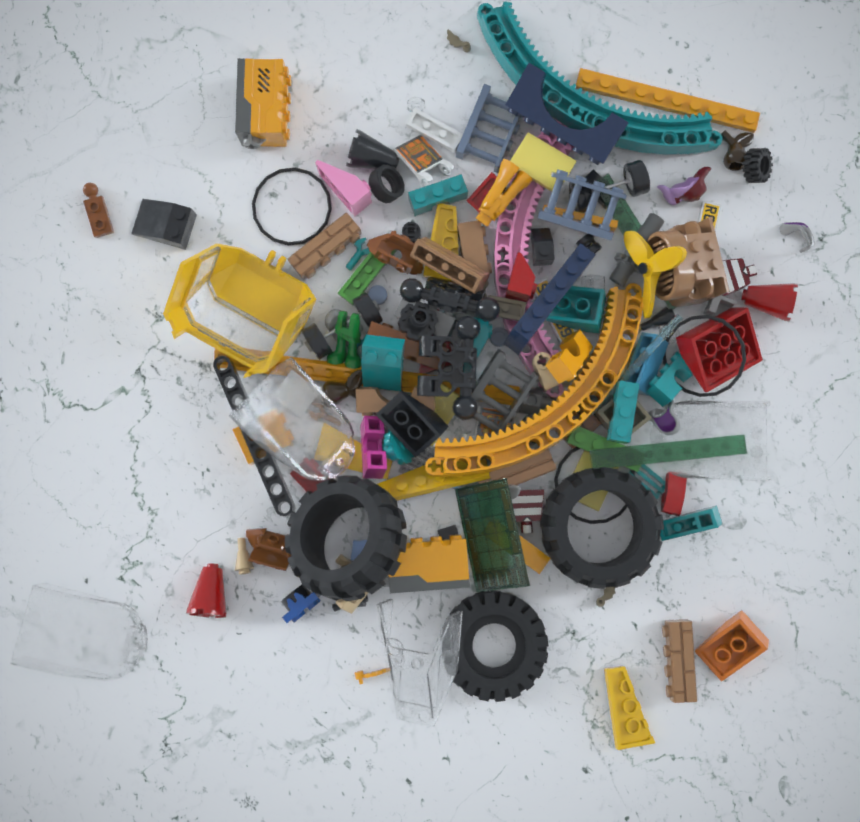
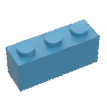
[624,332,669,396]

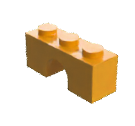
[545,329,593,384]

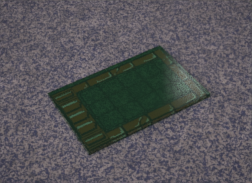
[455,478,530,592]

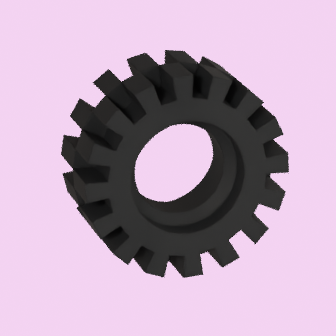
[742,148,773,183]

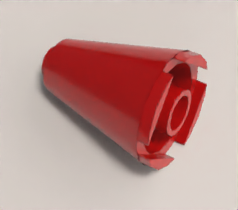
[741,283,798,322]
[186,563,227,618]

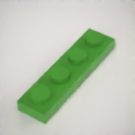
[338,250,397,306]
[566,427,645,472]

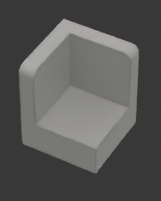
[703,295,736,317]

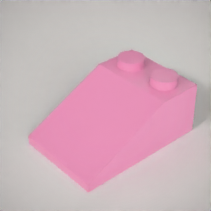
[315,160,372,217]

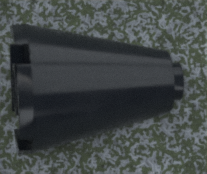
[346,129,400,170]

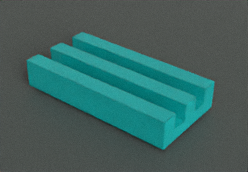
[628,462,665,499]

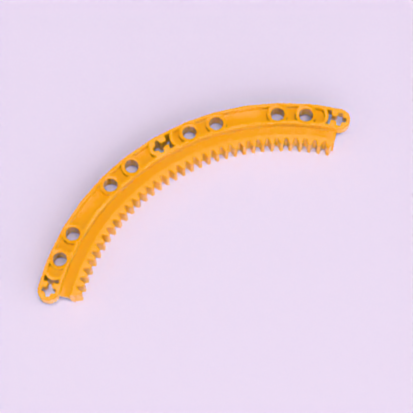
[425,283,643,477]

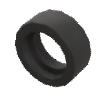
[368,165,405,203]

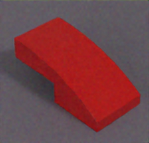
[661,471,687,516]

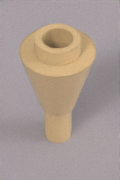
[235,538,254,575]

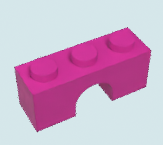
[360,415,387,479]

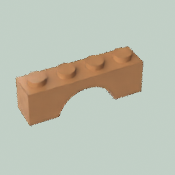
[356,386,436,416]

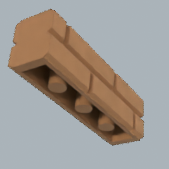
[287,212,362,279]
[410,237,490,294]
[478,447,557,498]
[662,619,697,703]

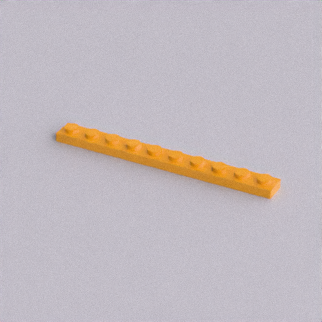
[576,68,760,133]

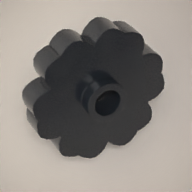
[397,301,438,342]

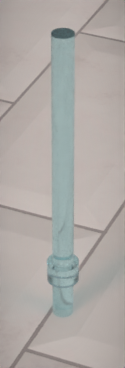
[601,313,683,406]

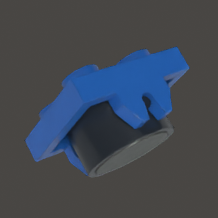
[281,584,322,623]

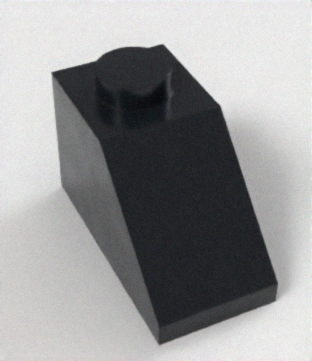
[530,228,555,266]

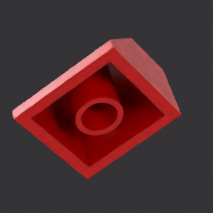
[505,252,537,304]

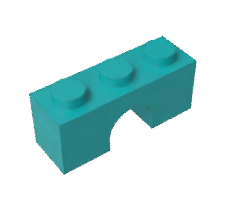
[408,174,468,216]
[646,351,693,407]
[606,380,640,444]

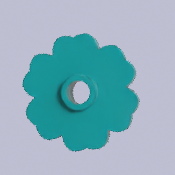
[382,430,414,465]

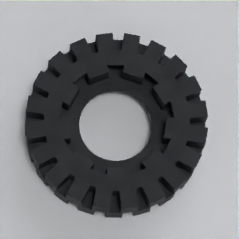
[441,590,549,702]

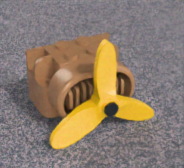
[623,217,730,319]

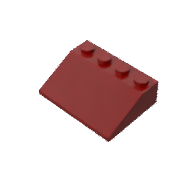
[676,307,763,392]

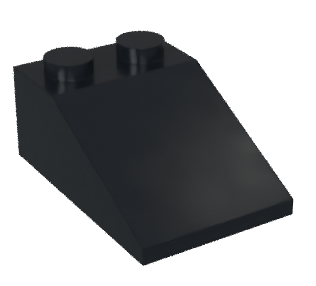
[131,199,197,250]
[376,390,449,458]

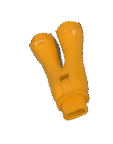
[476,159,533,227]

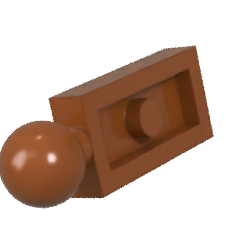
[83,182,114,238]

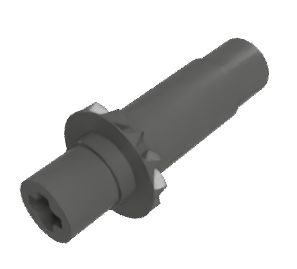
[609,213,665,287]

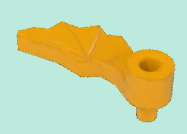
[355,668,388,684]

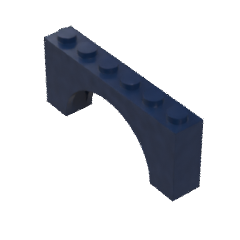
[505,63,629,165]
[503,243,596,355]

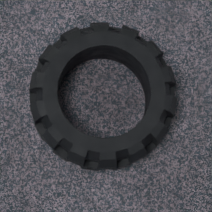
[540,467,664,589]
[285,475,407,601]

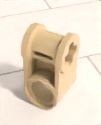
[532,352,563,391]

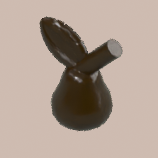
[721,130,754,171]
[322,369,363,406]

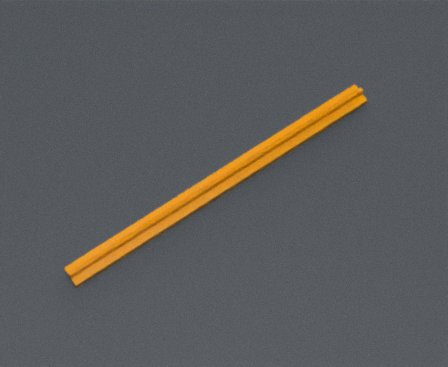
[214,349,520,405]

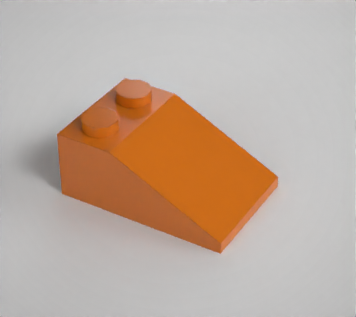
[695,610,769,682]

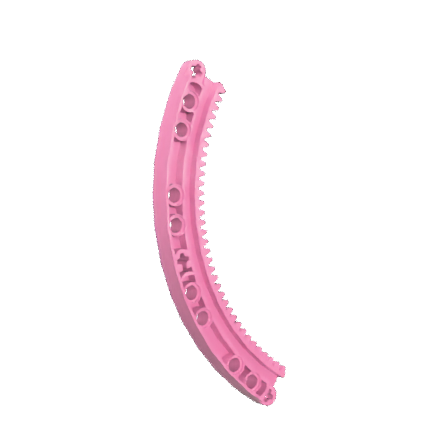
[493,120,574,398]

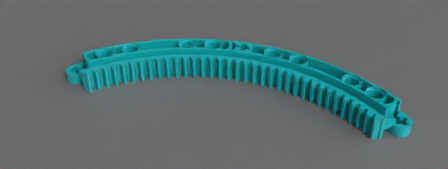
[477,1,723,155]

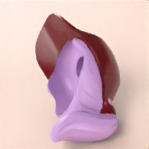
[657,167,712,205]

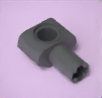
[519,387,556,415]

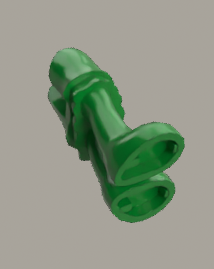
[327,311,361,369]

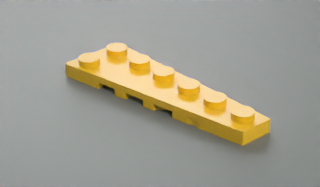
[377,458,491,501]

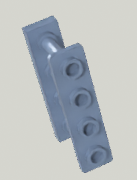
[456,84,524,173]
[538,169,627,241]

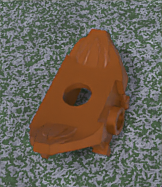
[366,231,424,275]
[246,528,292,571]

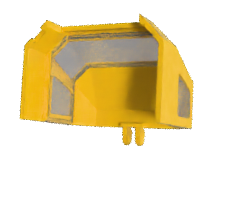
[163,243,317,378]

